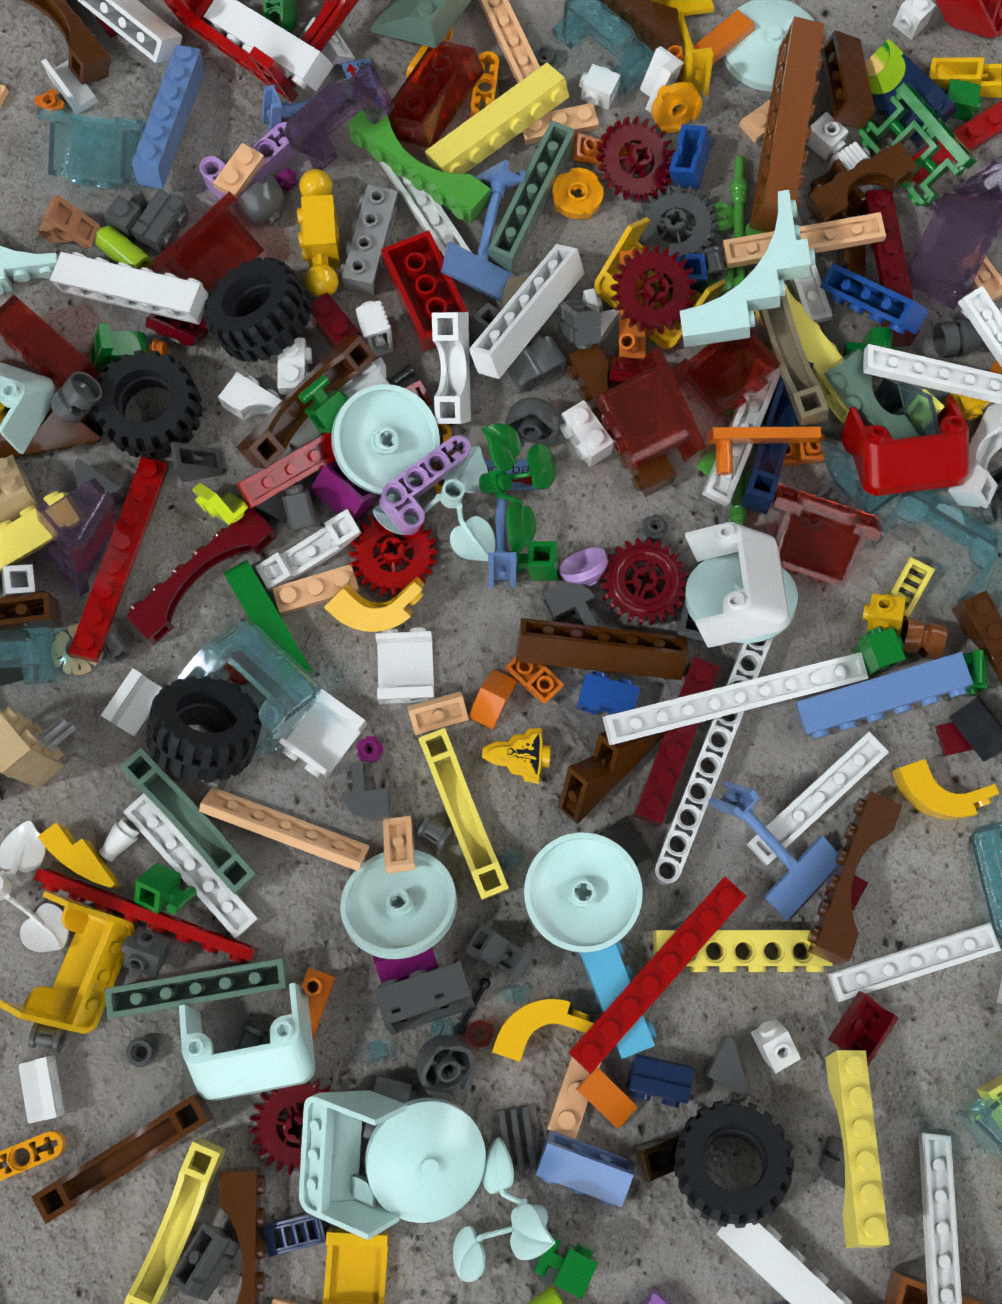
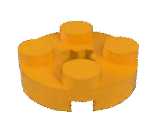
[651,82,702,133]
[552,168,604,220]

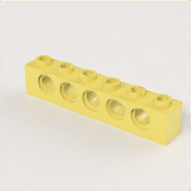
[653,930,833,972]

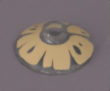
[50,624,106,677]

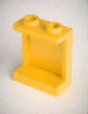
[322,1227,390,1304]

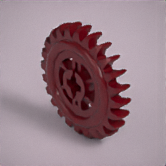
[596,116,676,203]
[610,244,697,335]
[600,537,689,626]
[249,1078,331,1176]

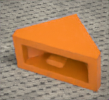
[468,669,518,730]

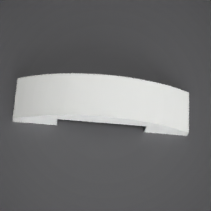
[255,509,362,590]

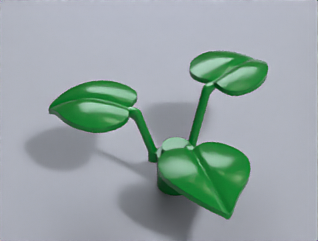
[479,423,556,553]

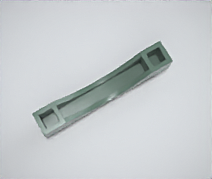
[120,747,261,896]

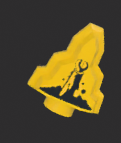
[482,728,550,784]

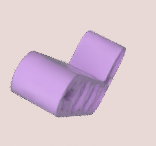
[199,122,299,207]
[379,435,471,535]

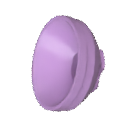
[559,547,608,587]

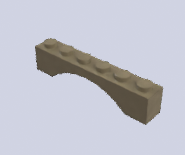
[749,270,829,427]

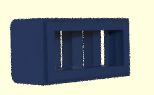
[263,1212,327,1257]

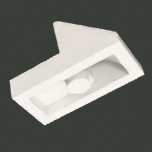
[582,288,619,346]

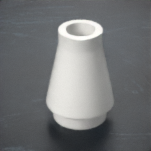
[99,818,140,862]

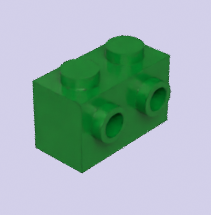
[853,626,906,678]

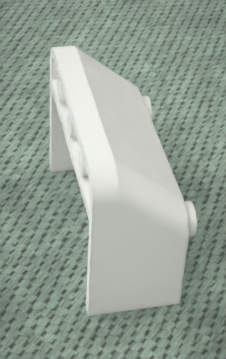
[685,522,790,648]

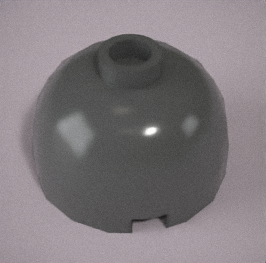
[232,174,285,226]
[505,397,559,447]
[415,1035,477,1097]

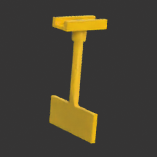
[650,0,714,97]

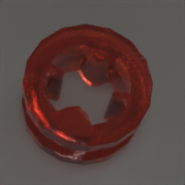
[467,1020,493,1048]

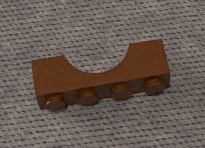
[806,141,917,223]

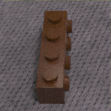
[821,30,875,129]
[0,591,60,635]

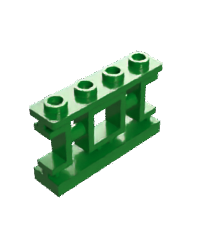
[857,82,978,207]

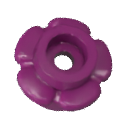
[275,167,298,192]
[356,736,384,763]

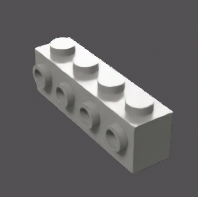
[339,184,399,296]

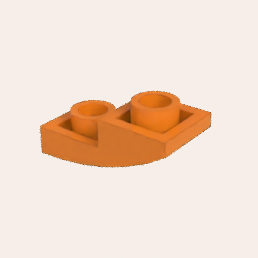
[572,133,627,166]
[782,434,827,467]
[505,657,564,705]
[576,1067,638,1130]

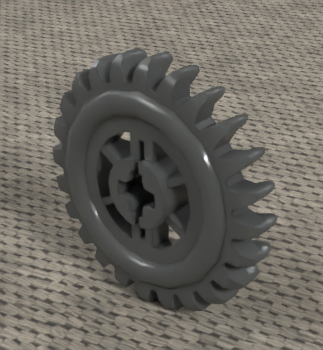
[635,184,719,256]

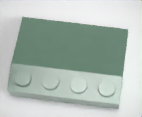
[370,0,471,48]

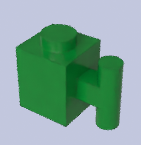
[298,375,348,433]
[510,541,560,581]
[962,650,987,697]
[134,862,197,914]
[533,1235,598,1299]

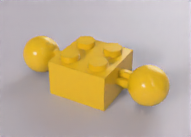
[297,169,341,298]

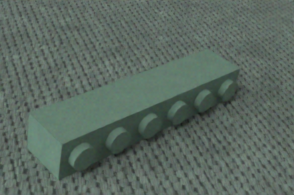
[488,120,575,273]
[105,958,290,1019]

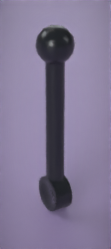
[455,978,491,1034]

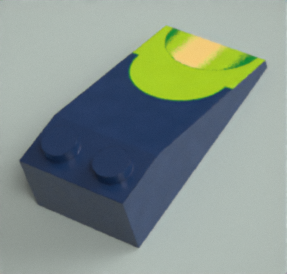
[865,39,957,149]

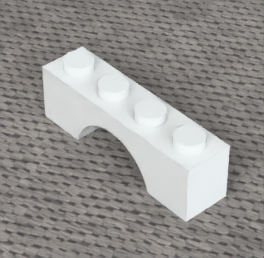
[432,312,471,424]
[218,372,324,452]
[948,402,1002,508]

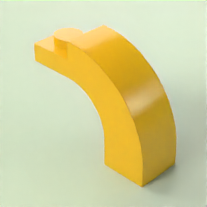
[324,577,425,632]
[891,759,999,820]
[492,999,593,1062]

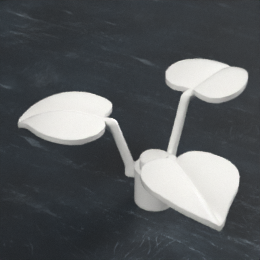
[0,821,69,953]

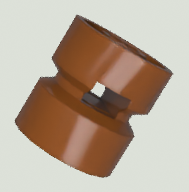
[900,617,947,660]

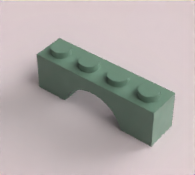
[824,348,919,440]

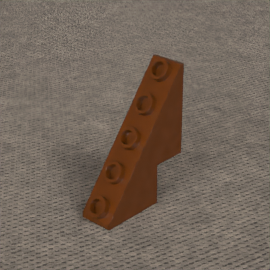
[594,0,681,52]
[0,407,103,459]
[558,731,665,824]

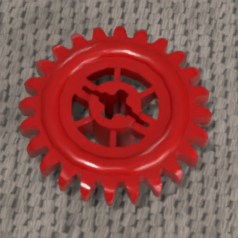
[348,515,438,597]

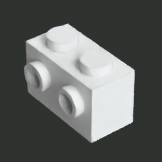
[278,338,312,400]
[559,400,614,468]

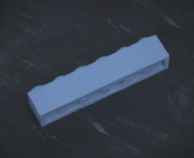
[132,45,205,189]
[795,652,973,740]

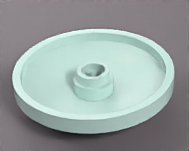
[722,0,821,92]
[331,384,440,495]
[685,552,798,643]
[524,832,643,953]
[340,850,457,959]
[365,1098,486,1223]

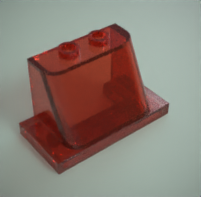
[148,191,264,294]
[662,311,781,420]
[596,346,707,472]
[773,484,883,588]

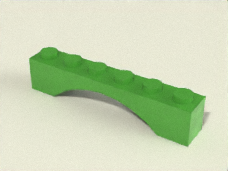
[348,102,491,224]

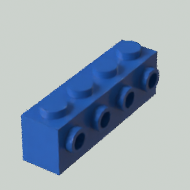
[820,263,929,335]

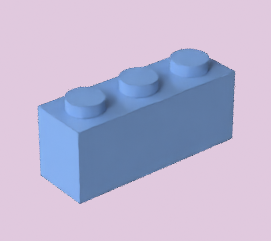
[536,1130,634,1207]

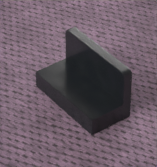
[950,696,1002,761]

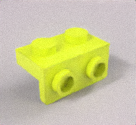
[192,483,249,525]

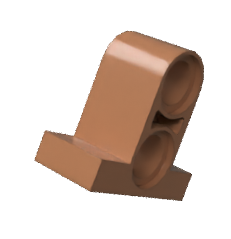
[38,194,101,249]

